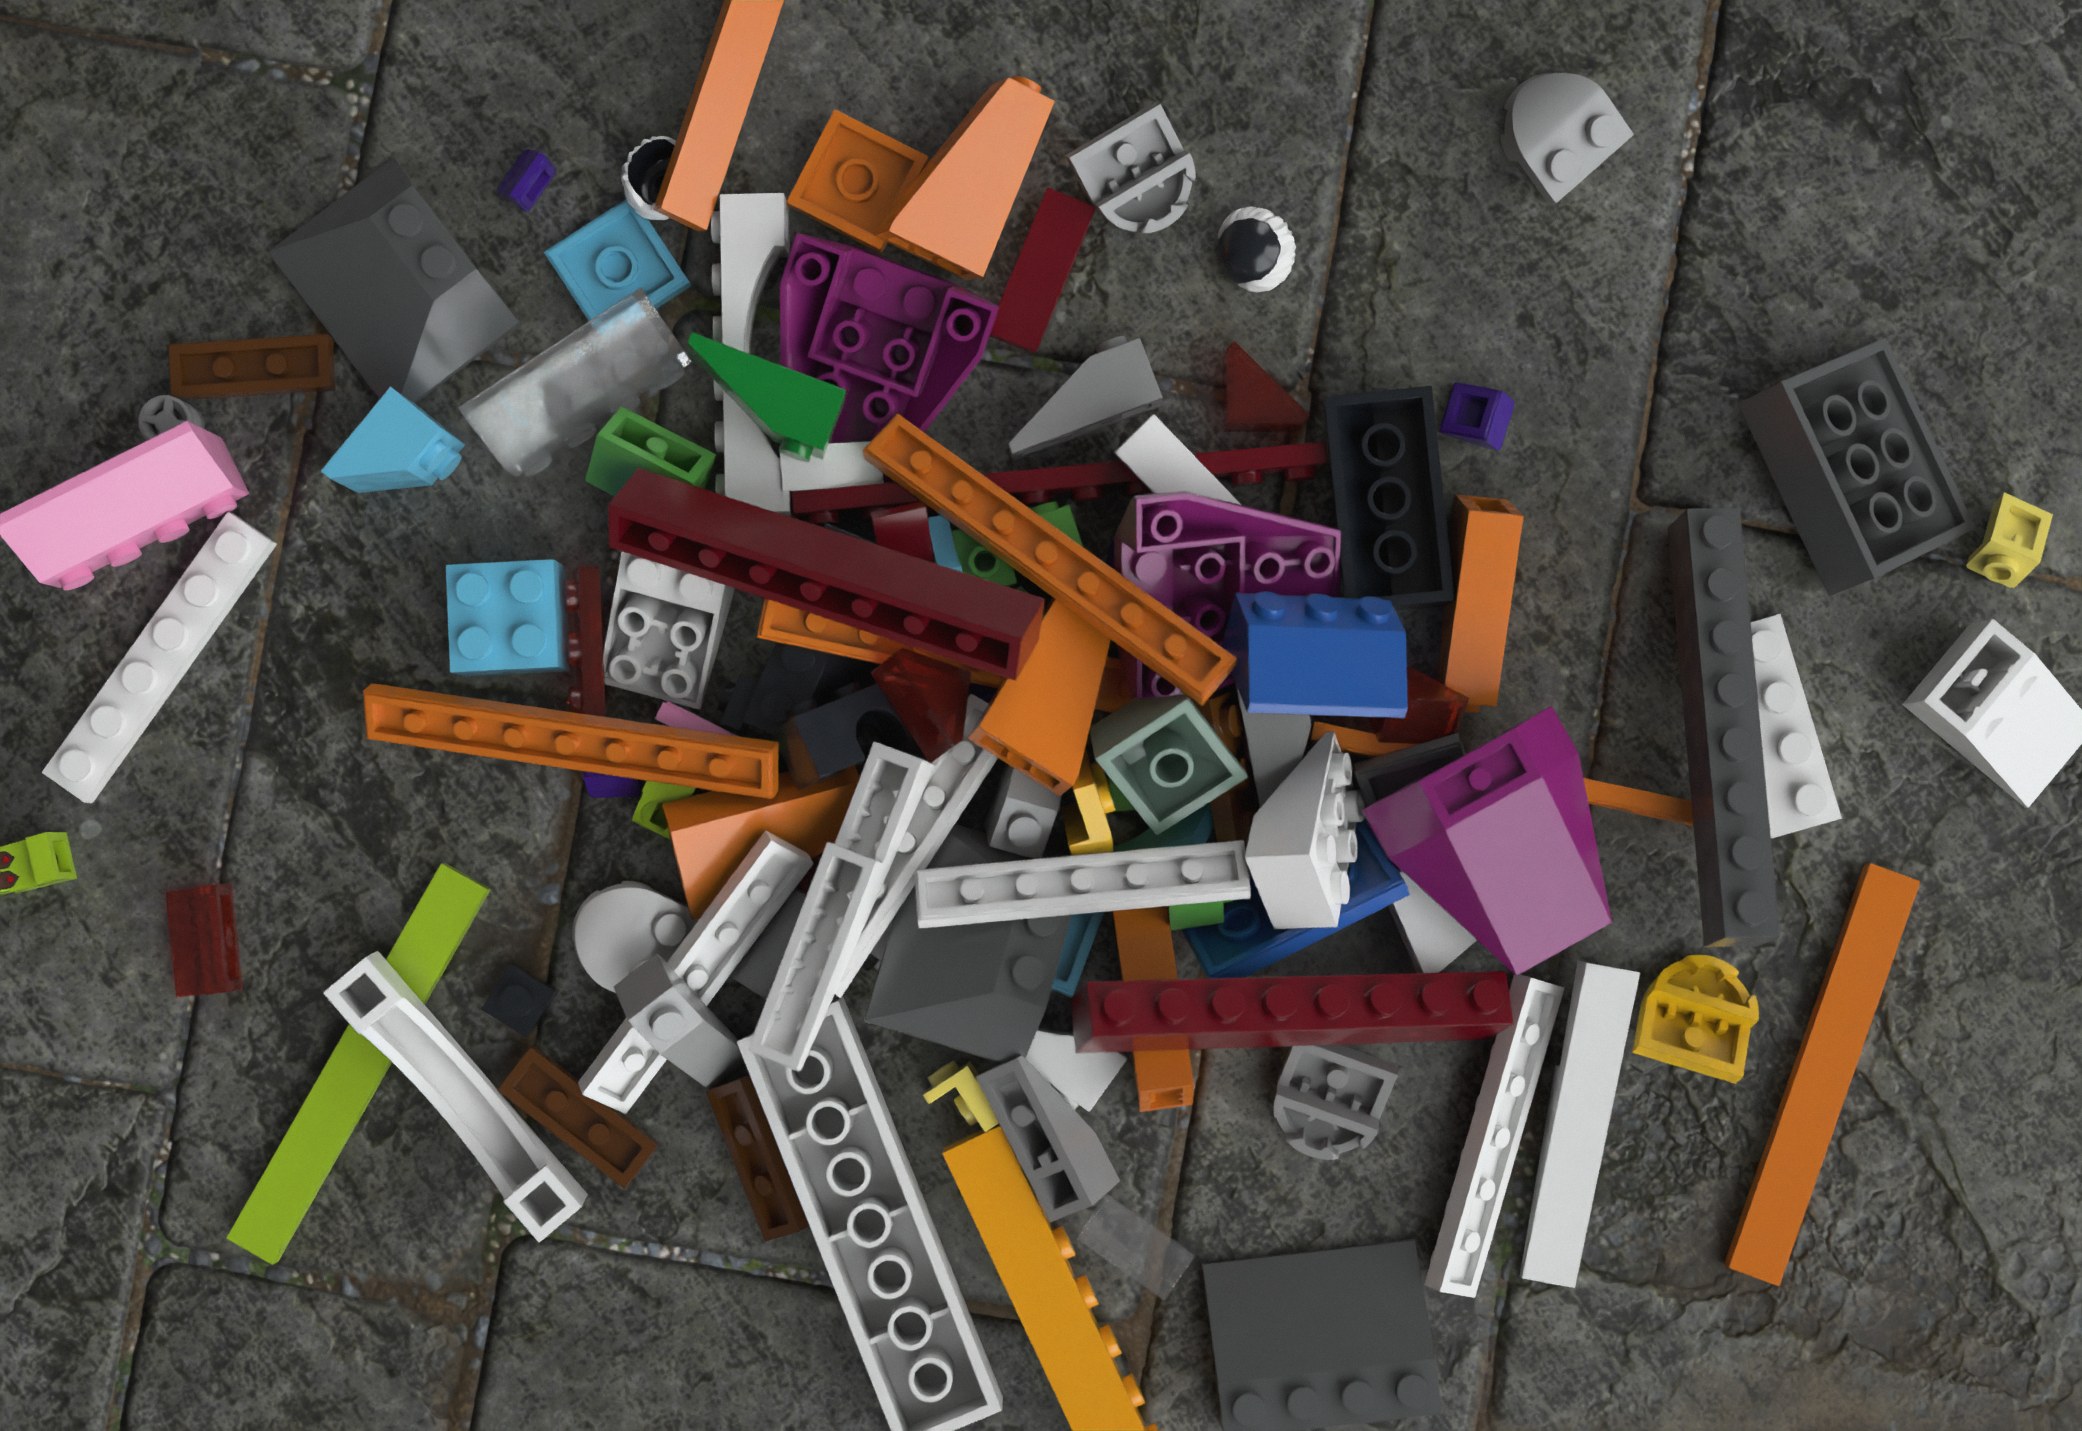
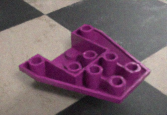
[780,233,999,483]
[1114,491,1341,702]
[1361,706,1612,976]

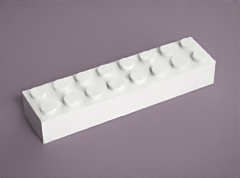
[737,997,1003,1431]

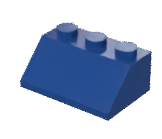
[1221,591,1408,718]

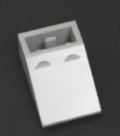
[598,551,735,710]
[1902,619,2082,808]
[1245,731,1365,929]

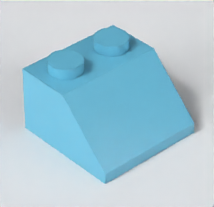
[321,387,465,493]

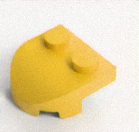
[1061,747,1116,856]
[1632,955,1759,1084]

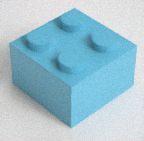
[446,559,570,677]

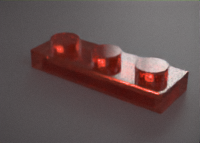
[563,566,606,717]

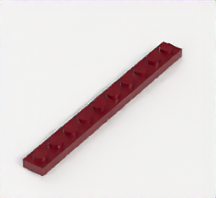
[792,441,1328,527]

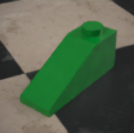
[688,332,846,462]

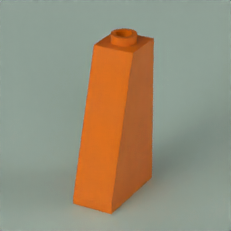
[874,76,1055,281]
[1436,494,1524,713]
[967,597,1111,796]
[662,765,861,920]
[1112,906,1194,1112]

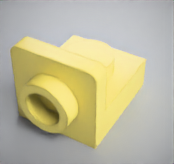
[1966,492,2053,588]
[923,1060,999,1132]

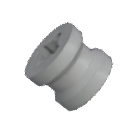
[138,395,205,441]

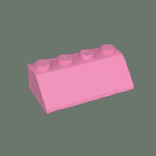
[0,421,249,590]

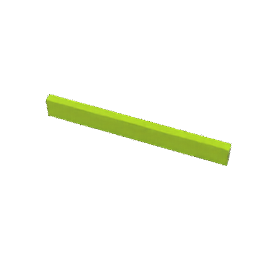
[226,863,491,1265]

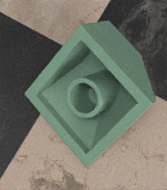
[1089,694,1248,835]

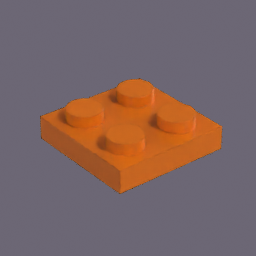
[786,109,929,254]

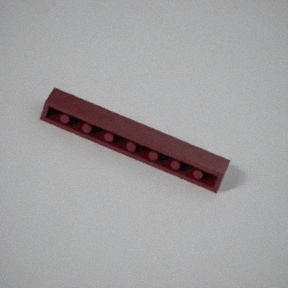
[608,468,1045,681]
[1071,971,1514,1053]

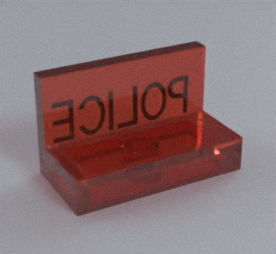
[165,884,243,998]

